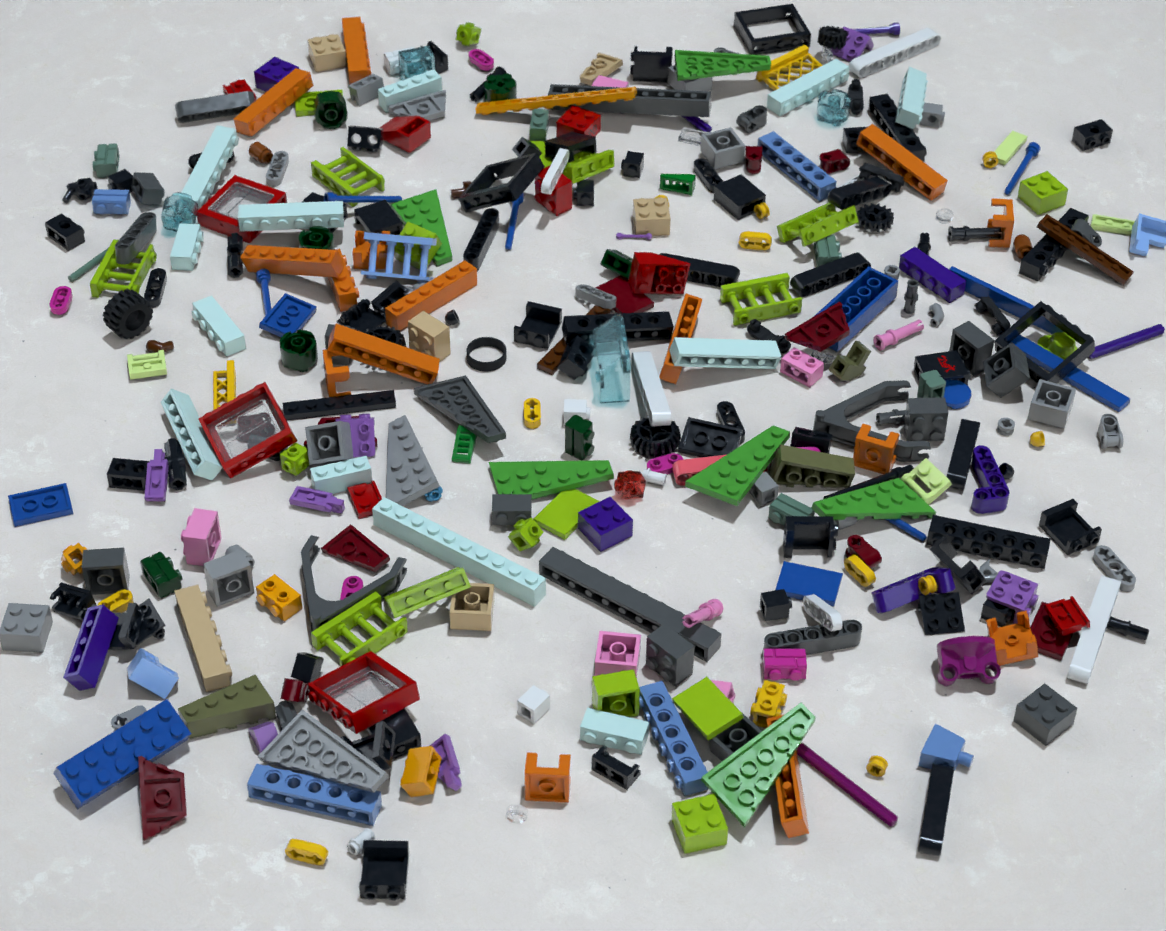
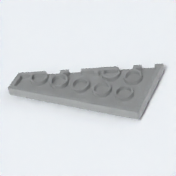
[386,415,440,506]
[257,709,389,793]

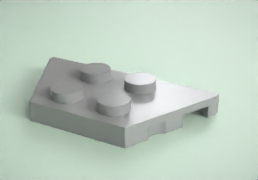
[388,90,446,121]

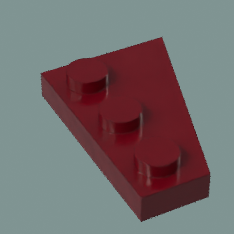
[321,524,390,572]

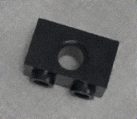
[1072,119,1113,151]
[45,213,85,251]

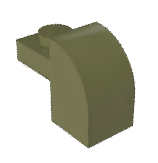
[829,341,871,381]

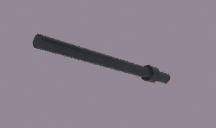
[823,465,914,499]

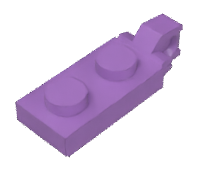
[144,449,169,502]
[289,486,345,513]
[430,734,462,791]

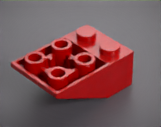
[380,115,431,153]
[628,252,690,294]

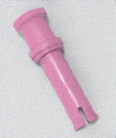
[873,320,924,351]
[682,599,723,628]

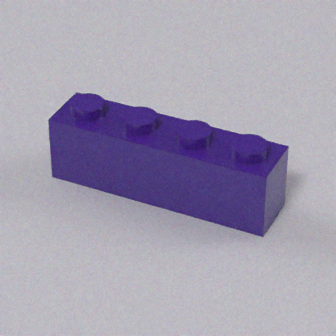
[899,247,966,303]
[63,605,119,691]

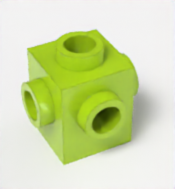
[456,22,482,46]
[280,442,309,476]
[508,517,544,551]

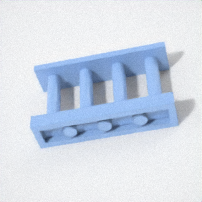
[361,232,437,284]

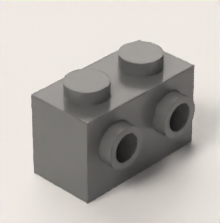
[131,172,165,205]
[492,494,532,525]

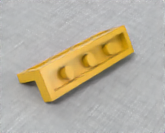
[213,360,237,425]

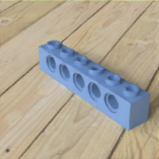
[758,131,836,202]
[639,681,709,796]
[247,764,382,826]

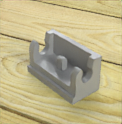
[348,74,384,106]

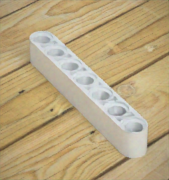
[849,28,941,78]
[631,351,671,427]
[1067,575,1121,684]

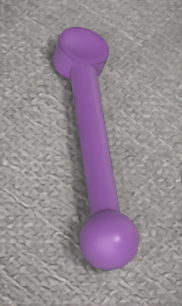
[616,233,652,240]

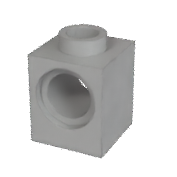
[920,102,945,128]
[749,472,778,506]

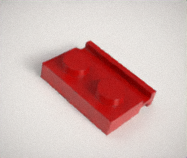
[223,79,257,101]
[347,481,382,519]
[1045,596,1090,636]

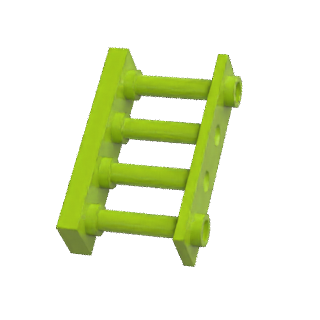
[311,147,385,207]
[777,203,858,247]
[90,239,157,298]
[720,273,802,326]
[311,591,408,667]

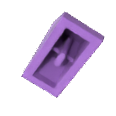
[248,721,278,753]

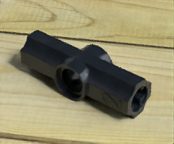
[227,233,244,278]
[164,438,187,490]

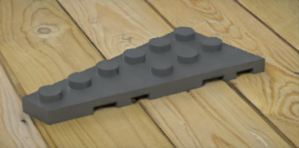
[414,375,506,443]

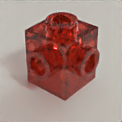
[614,470,646,500]

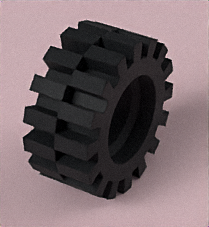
[818,26,847,49]

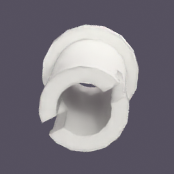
[641,468,667,486]
[347,828,375,855]

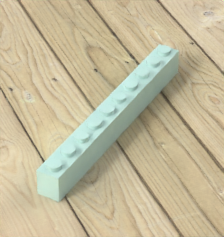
[372,497,546,607]

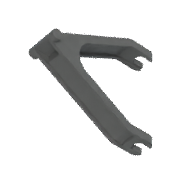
[813,380,931,462]
[301,535,407,632]

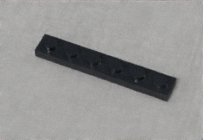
[283,390,396,420]

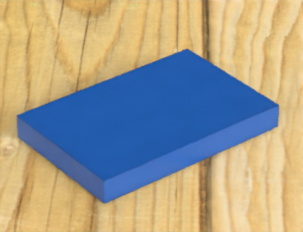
[259,293,317,337]
[8,483,73,527]
[775,561,843,607]

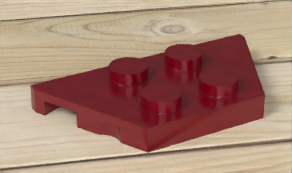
[785,302,850,352]
[138,756,187,841]

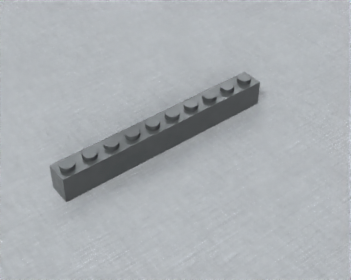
[548,84,711,117]
[539,547,722,662]

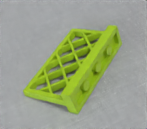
[543,150,615,184]
[384,567,471,618]

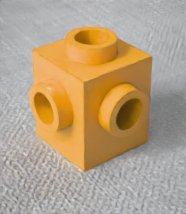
[61,543,87,576]

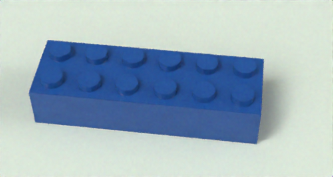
[813,267,898,352]
[53,699,191,809]

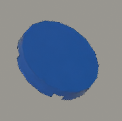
[944,380,971,409]

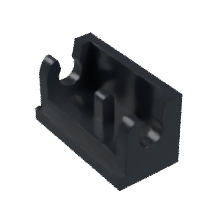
[419,41,448,74]
[371,280,409,318]
[790,427,833,454]
[50,582,96,620]
[592,746,641,790]

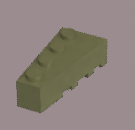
[769,444,855,488]
[178,674,276,739]

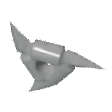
[979,559,998,583]

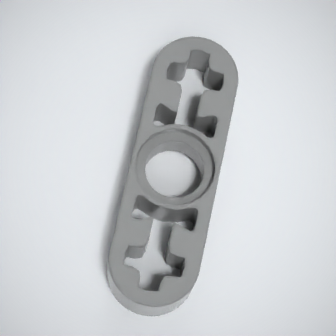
[266,151,289,187]
[575,284,616,309]
[1093,545,1136,592]

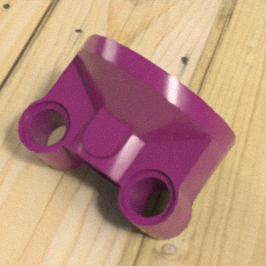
[937,636,1001,686]

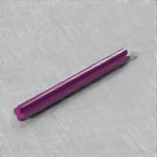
[797,743,898,827]

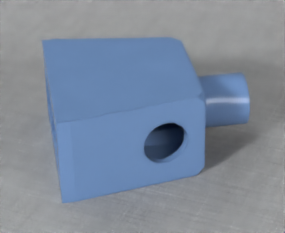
[919,724,974,771]

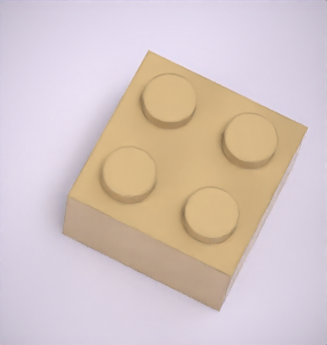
[308,34,347,72]
[633,198,671,236]
[408,311,451,362]
[450,583,495,631]

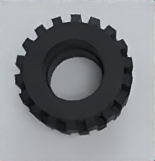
[103,289,153,339]

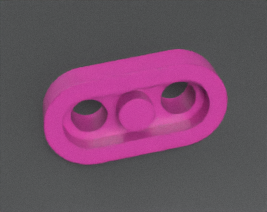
[468,49,494,71]
[49,286,73,315]
[647,453,683,474]
[340,576,363,600]

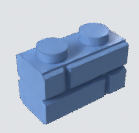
[92,189,131,215]

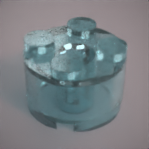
[817,89,851,127]
[161,192,198,232]

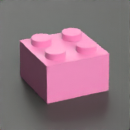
[181,508,222,566]
[595,631,641,678]

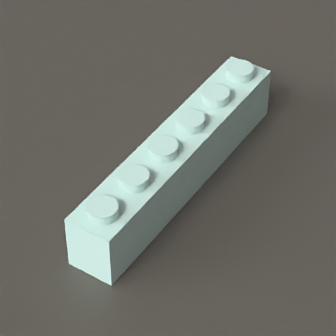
[767,59,850,116]
[895,67,928,129]
[179,125,239,212]
[238,201,344,231]
[669,337,781,369]
[161,389,223,481]

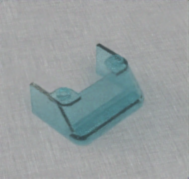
[589,315,631,404]

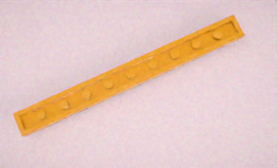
[475,87,637,115]

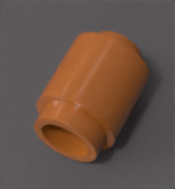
[249,142,273,164]
[1013,234,1033,259]

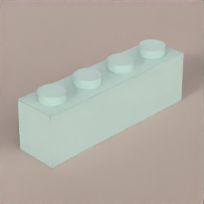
[378,70,442,113]
[192,295,246,357]

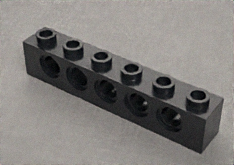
[868,94,927,162]
[1019,208,1089,282]
[562,311,674,344]
[927,515,1051,569]

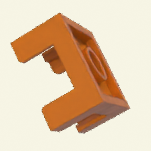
[987,198,1014,248]
[353,231,390,269]
[323,349,351,397]
[853,424,899,474]
[986,611,1039,666]
[525,752,571,803]

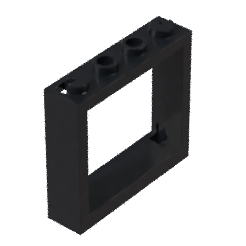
[734,4,811,55]
[458,153,545,212]
[994,301,1095,384]

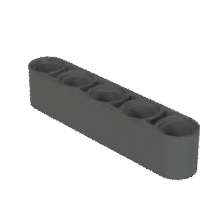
[175,91,255,123]
[115,212,157,265]
[763,620,862,655]

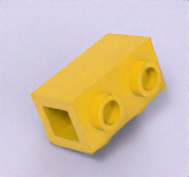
[750,680,787,728]

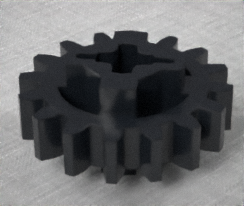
[857,203,894,232]

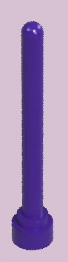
[854,22,900,35]

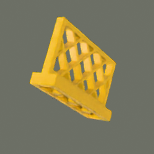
[755,45,823,91]

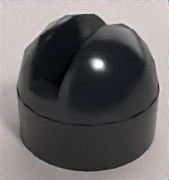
[445,309,460,325]
[999,463,1014,479]

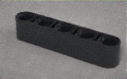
[827,176,892,210]
[463,208,499,272]
[790,252,871,297]
[659,253,740,287]
[947,419,980,490]
[918,763,954,856]

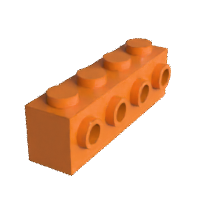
[328,249,359,312]

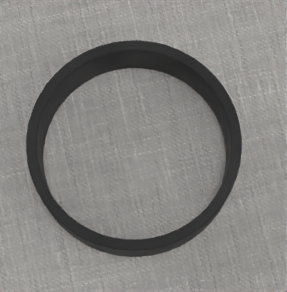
[466,337,507,372]

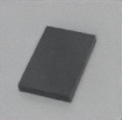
[678,417,743,457]

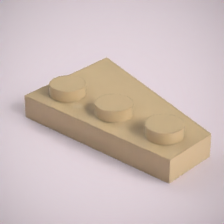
[580,52,623,86]

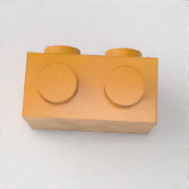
[256,574,303,621]
[400,746,442,797]

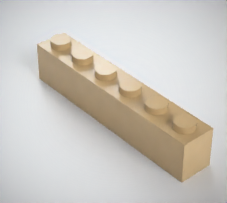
[174,585,233,692]

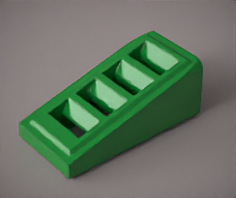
[660,174,696,195]
[452,425,477,463]

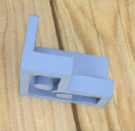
[1129,213,1166,257]
[127,647,179,699]

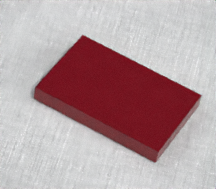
[595,276,654,314]
[1030,601,1074,661]

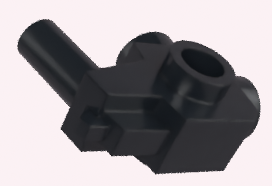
[62,178,98,203]

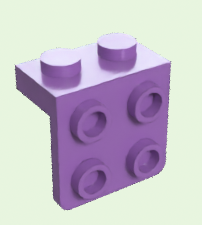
[830,26,874,62]
[336,414,375,457]
[986,570,1039,624]

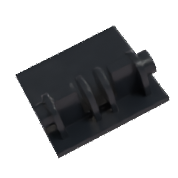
[337,299,386,332]
[917,592,965,635]
[131,598,166,650]

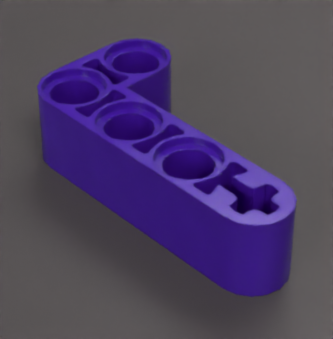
[971,445,1010,514]
[871,567,956,613]

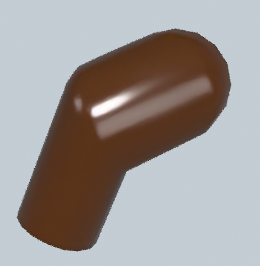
[451,181,472,198]
[146,340,174,353]

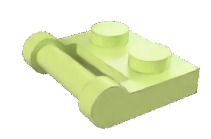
[127,350,167,379]
[901,458,952,505]

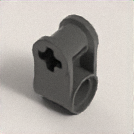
[736,105,767,133]
[1071,219,1102,247]

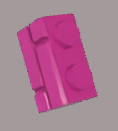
[762,649,807,681]

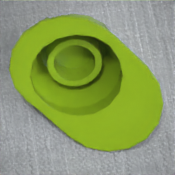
[1038,332,1077,360]

